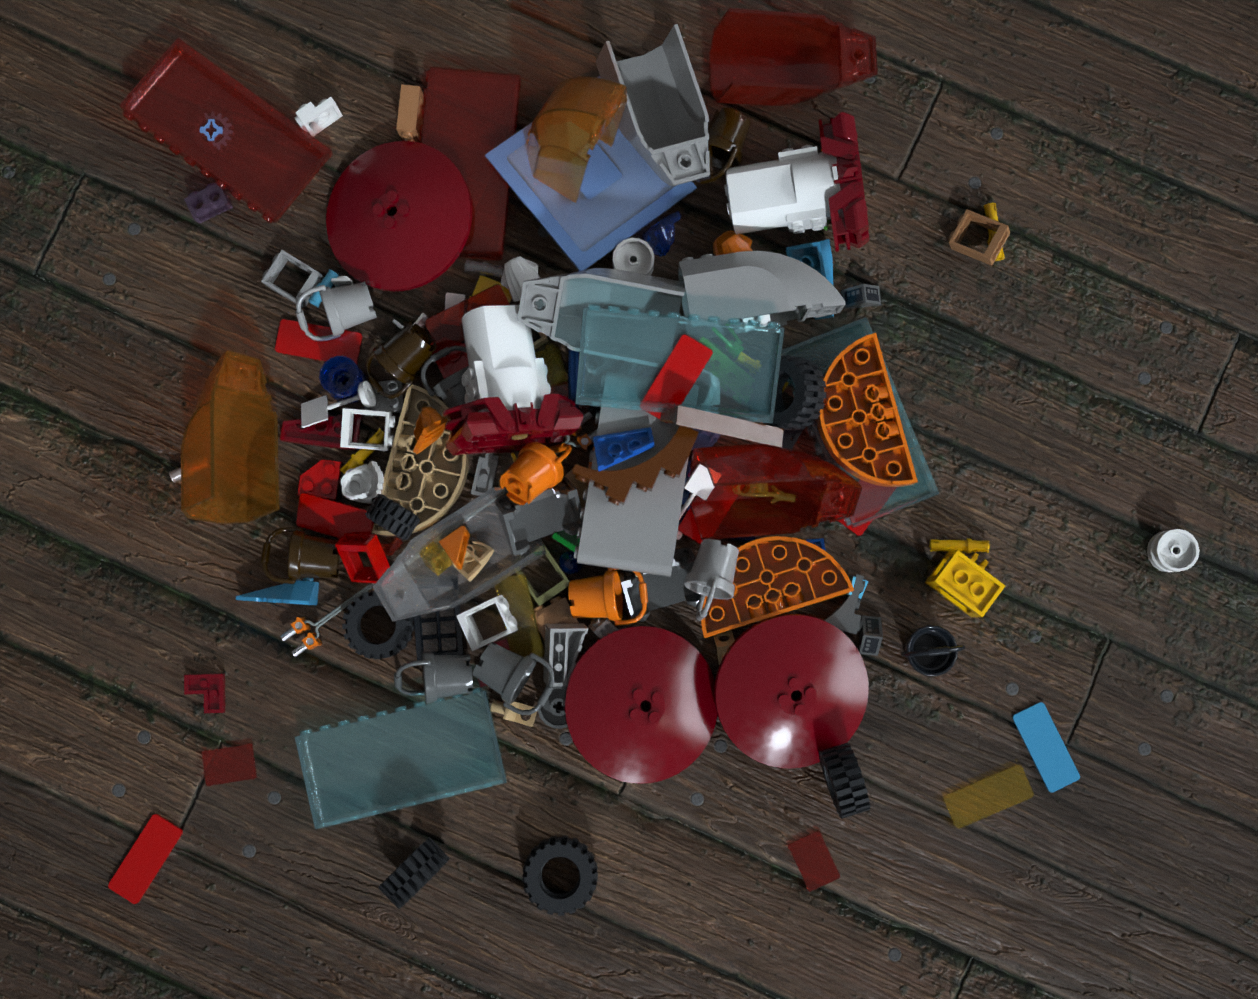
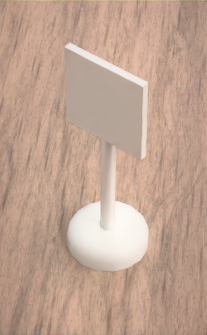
[301,381,376,428]
[676,463,721,540]

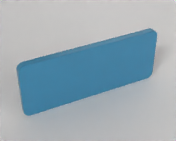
[1012,702,1080,793]

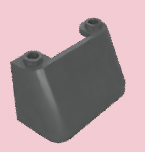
[495,477,583,555]
[618,548,707,622]

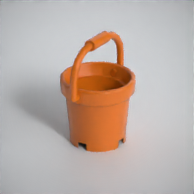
[500,442,572,505]
[568,568,648,626]

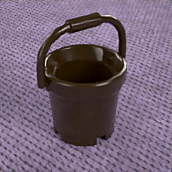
[696,107,751,184]
[365,321,438,399]
[260,527,341,584]

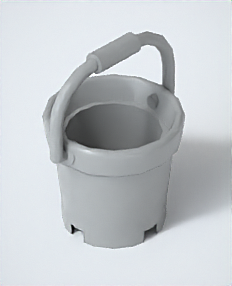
[295,281,377,341]
[684,539,739,621]

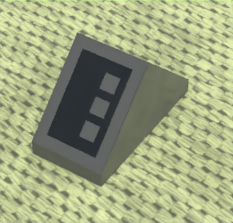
[841,284,881,309]
[858,615,883,656]

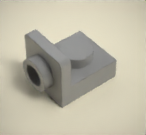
[588,618,618,638]

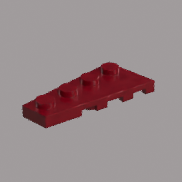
[280,414,363,451]

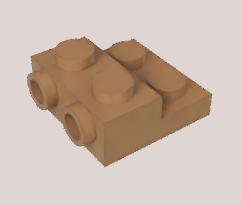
[531,596,579,641]

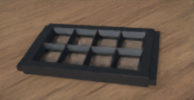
[412,575,464,661]

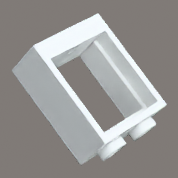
[340,408,395,451]
[456,595,518,651]

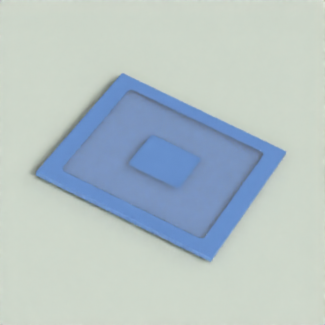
[485,76,697,271]

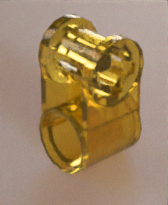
[732,477,770,497]

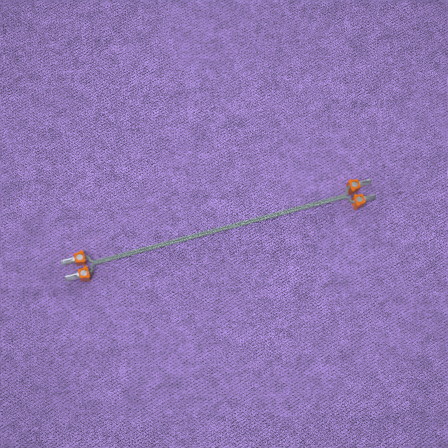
[280,412,598,657]

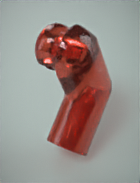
[380,536,404,556]

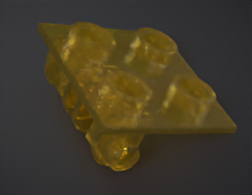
[535,343,568,385]

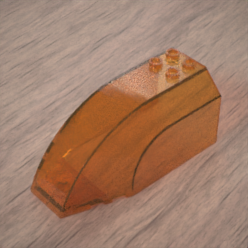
[526,77,628,203]
[181,350,280,524]

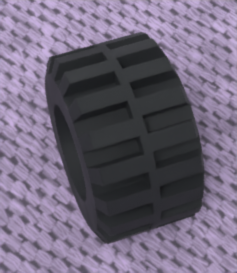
[365,494,420,540]

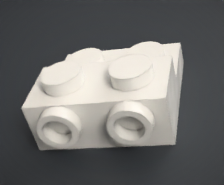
[294,97,343,137]

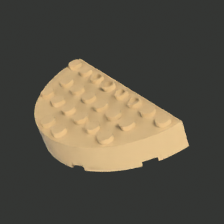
[372,384,469,536]

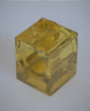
[419,541,452,576]

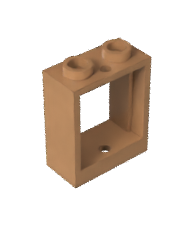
[396,84,426,143]
[948,209,1010,266]

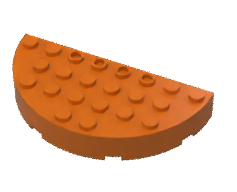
[816,333,918,487]
[701,536,854,638]

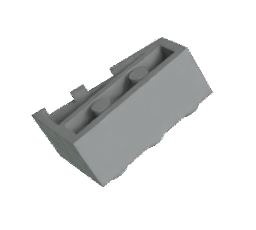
[543,623,589,687]

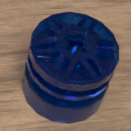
[319,356,368,404]

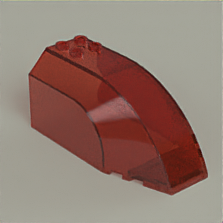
[709,8,878,106]
[688,444,862,540]

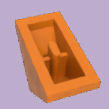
[439,526,470,570]

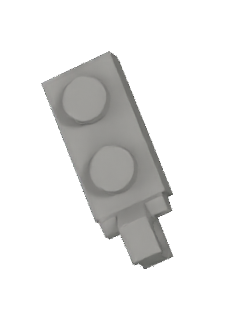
[471,452,499,498]

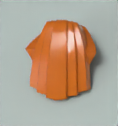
[713,230,753,256]
[413,406,448,454]

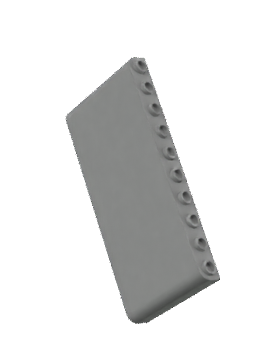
[574,371,699,577]

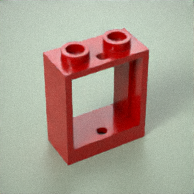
[335,533,392,584]

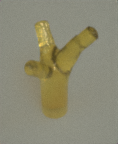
[766,485,796,504]

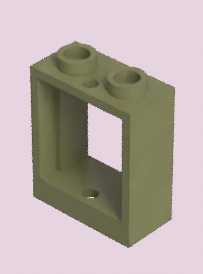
[513,545,570,606]

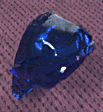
[642,211,681,257]

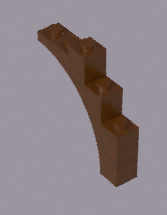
[572,425,699,506]

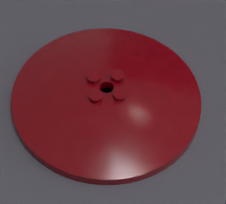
[326,141,473,291]
[714,614,869,769]
[564,626,718,784]

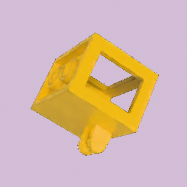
[925,550,1005,617]

